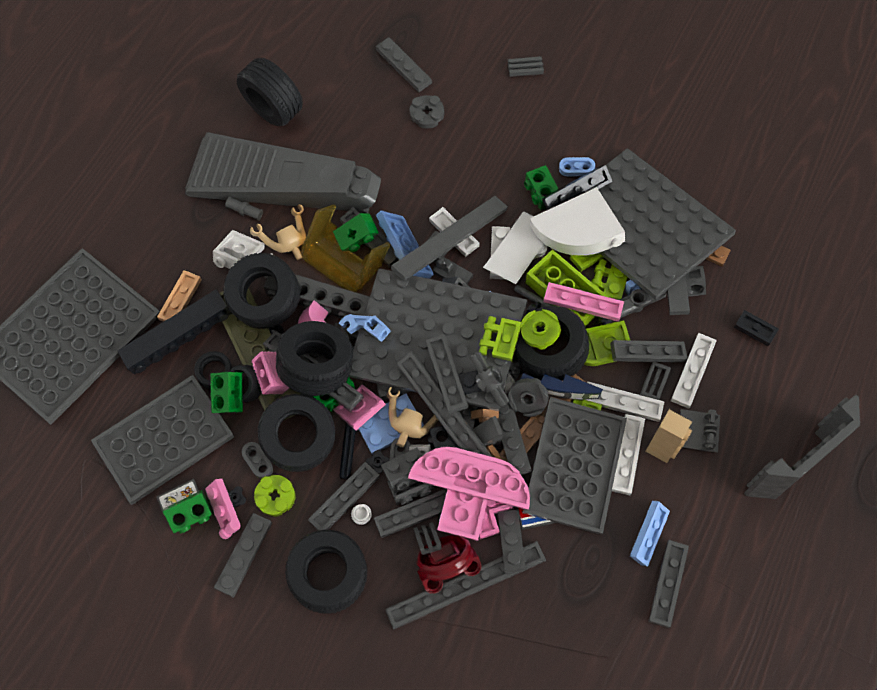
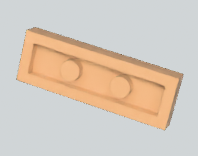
[157,270,202,322]

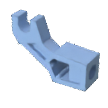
[339,314,391,342]

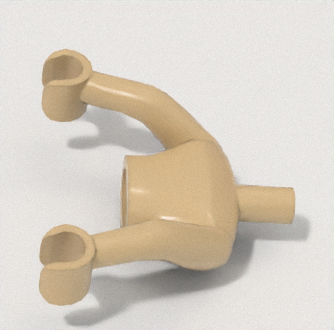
[250,204,306,260]
[387,387,438,447]

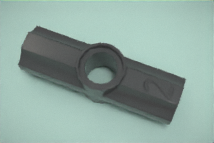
[620,289,667,318]

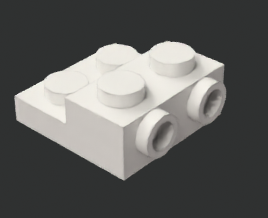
[213,230,265,269]

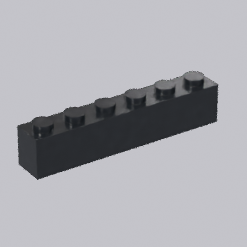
[118,289,232,375]

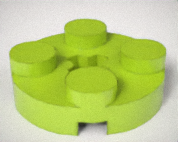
[521,309,561,350]
[254,475,296,516]

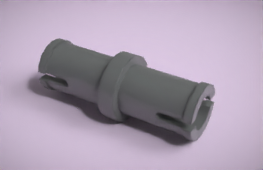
[225,197,263,221]

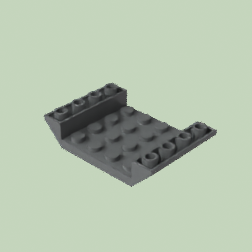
[744,395,860,499]

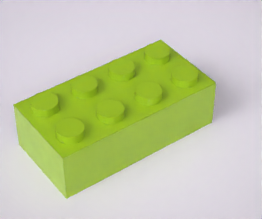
[525,249,608,327]

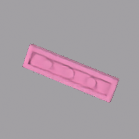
[543,282,624,322]

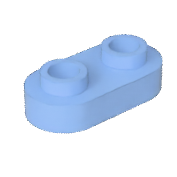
[559,157,595,177]

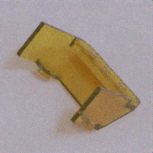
[301,204,391,292]

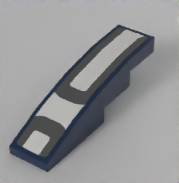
[521,373,603,400]

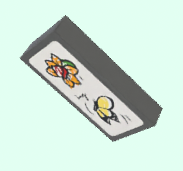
[157,479,200,514]

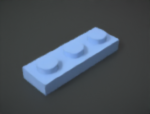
[630,501,670,567]

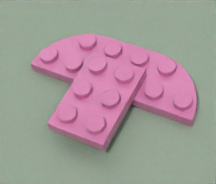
[408,447,530,540]

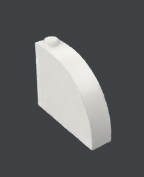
[530,187,625,255]

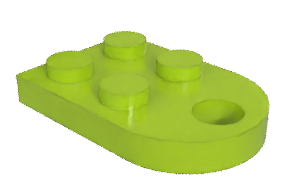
[584,320,631,366]

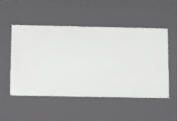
[483,211,544,284]

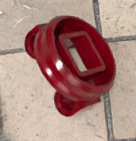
[417,535,481,594]

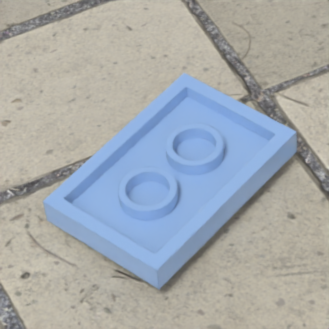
[358,393,424,455]

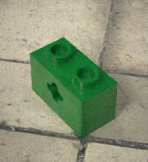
[333,213,379,253]

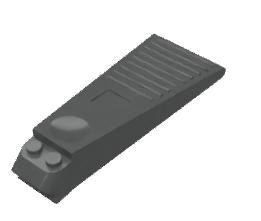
[185,133,381,214]

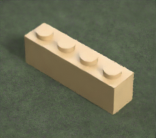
[646,410,692,463]

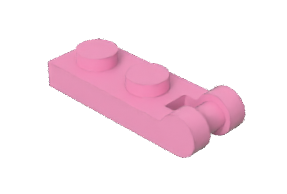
[205,479,240,539]

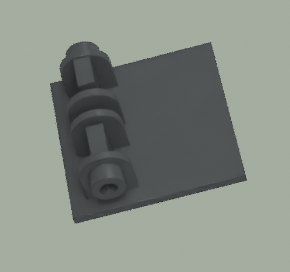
[680,409,720,453]

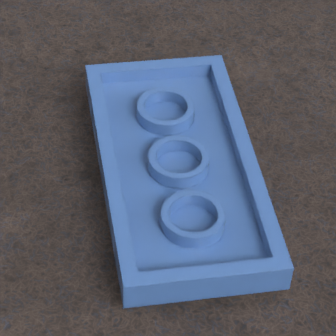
[376,211,434,279]

